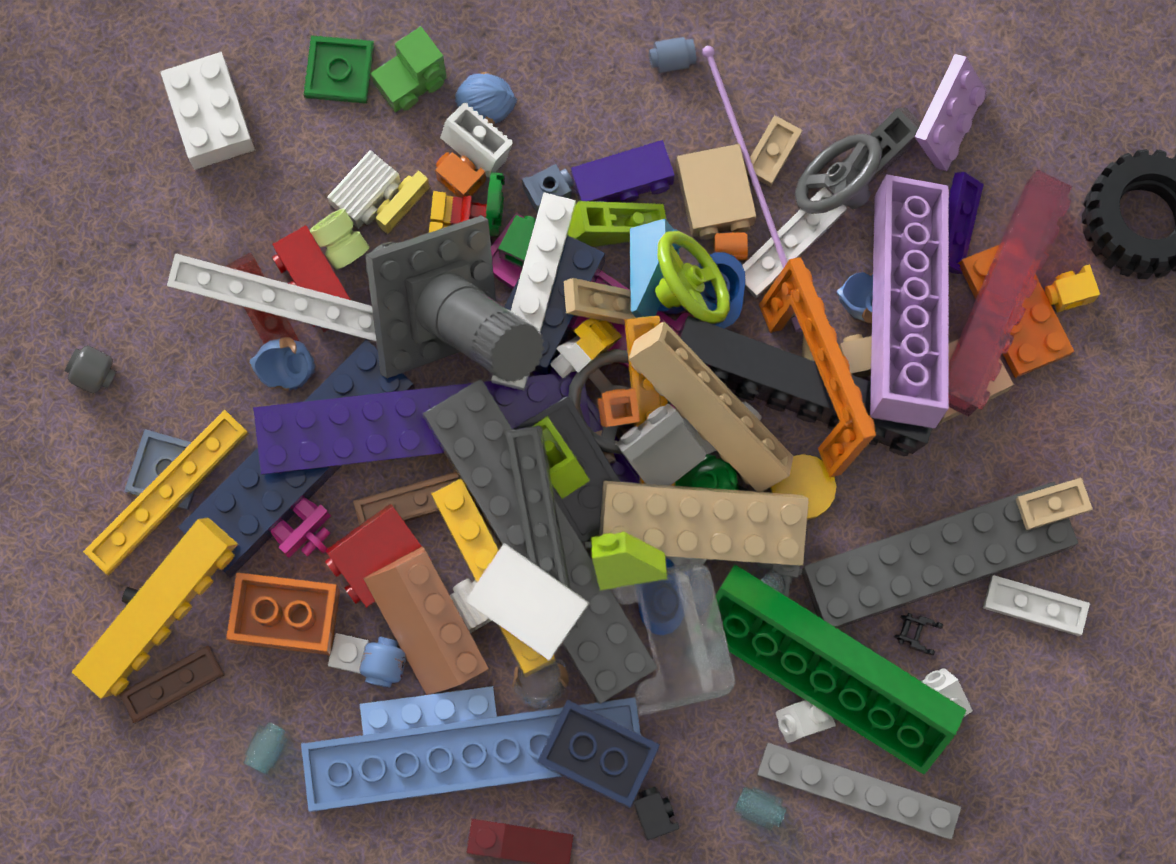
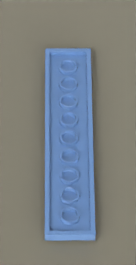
[301,697,641,812]

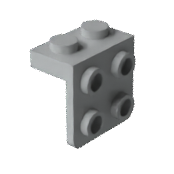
[615,403,706,485]

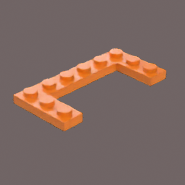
[759,257,876,478]

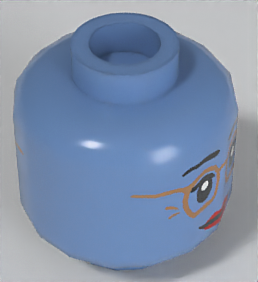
[359,637,406,688]

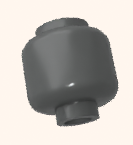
[65,345,117,394]

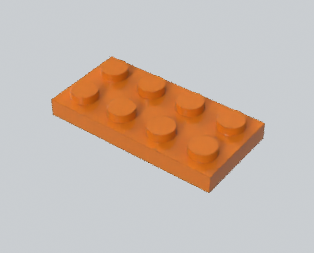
[958,238,1075,378]

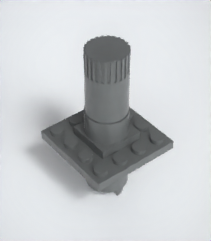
[365,216,544,382]

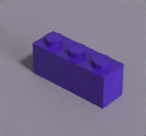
[571,140,675,203]

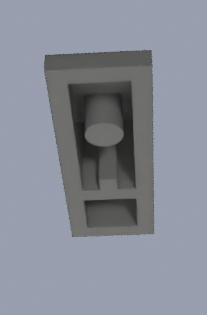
[843,108,921,184]

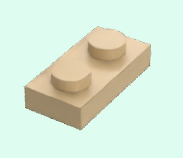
[745,115,802,187]
[1016,478,1092,531]

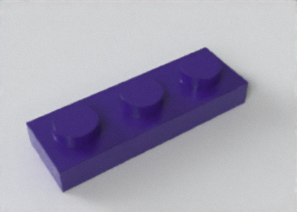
[948,172,984,274]

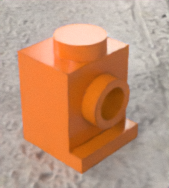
[435,152,487,198]
[597,388,640,427]

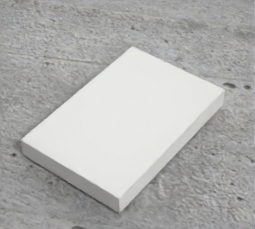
[465,544,589,660]

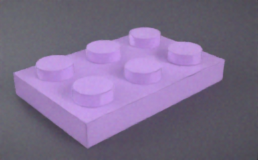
[915,55,986,171]

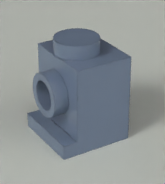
[522,164,574,214]

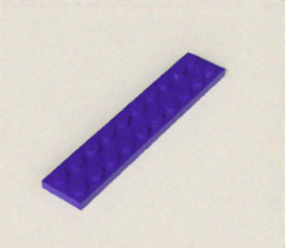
[253,371,590,475]

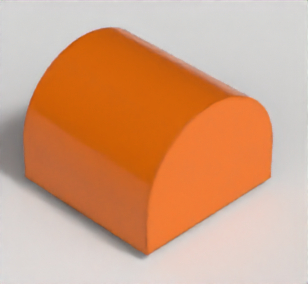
[713,232,748,260]

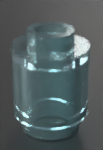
[243,722,289,775]
[734,786,787,831]

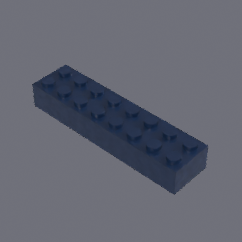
[178,339,415,578]

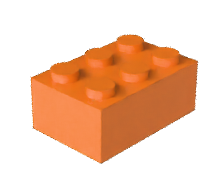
[226,572,341,655]

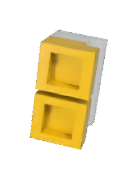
[550,318,622,378]

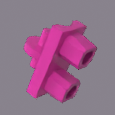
[271,498,331,558]

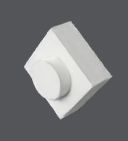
[328,633,369,674]

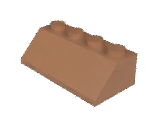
[363,546,489,695]

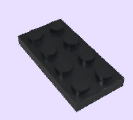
[512,395,620,543]

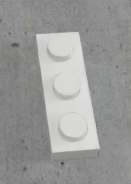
[983,575,1090,636]

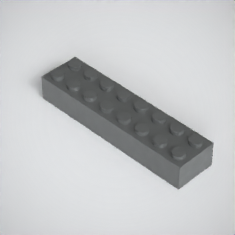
[801,481,1079,629]

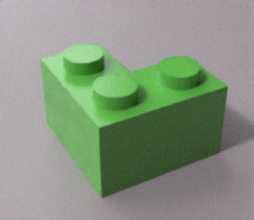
[371,26,447,112]

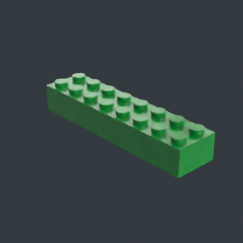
[694,565,967,775]

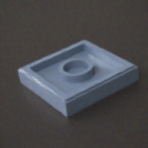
[124,429,196,510]

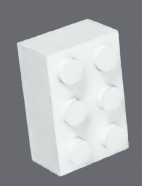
[160,52,255,170]

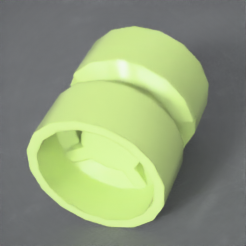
[310,208,370,270]

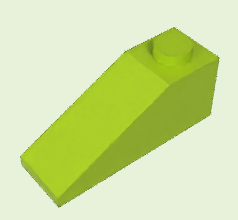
[567,201,666,247]

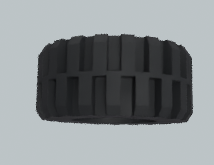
[1082,149,1176,279]

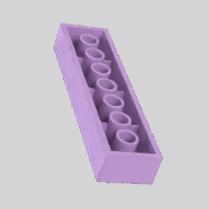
[870,174,949,428]

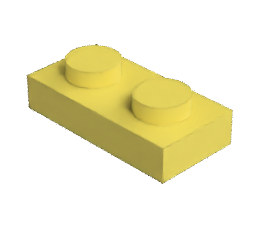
[376,171,430,234]

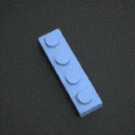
[360,686,497,735]

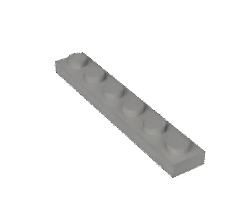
[757,743,961,840]

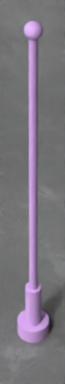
[702,46,802,332]

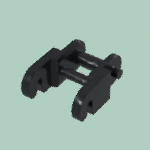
[894,613,944,656]

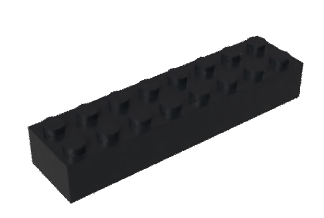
[678,316,932,456]

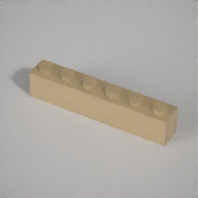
[628,321,793,492]

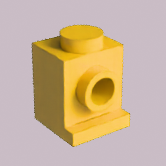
[1045,264,1100,312]

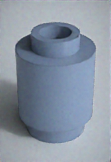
[649,37,697,73]

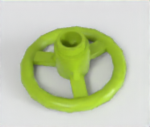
[655,231,730,324]

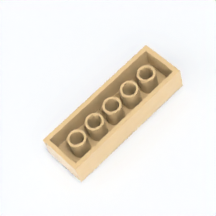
[599,481,809,566]

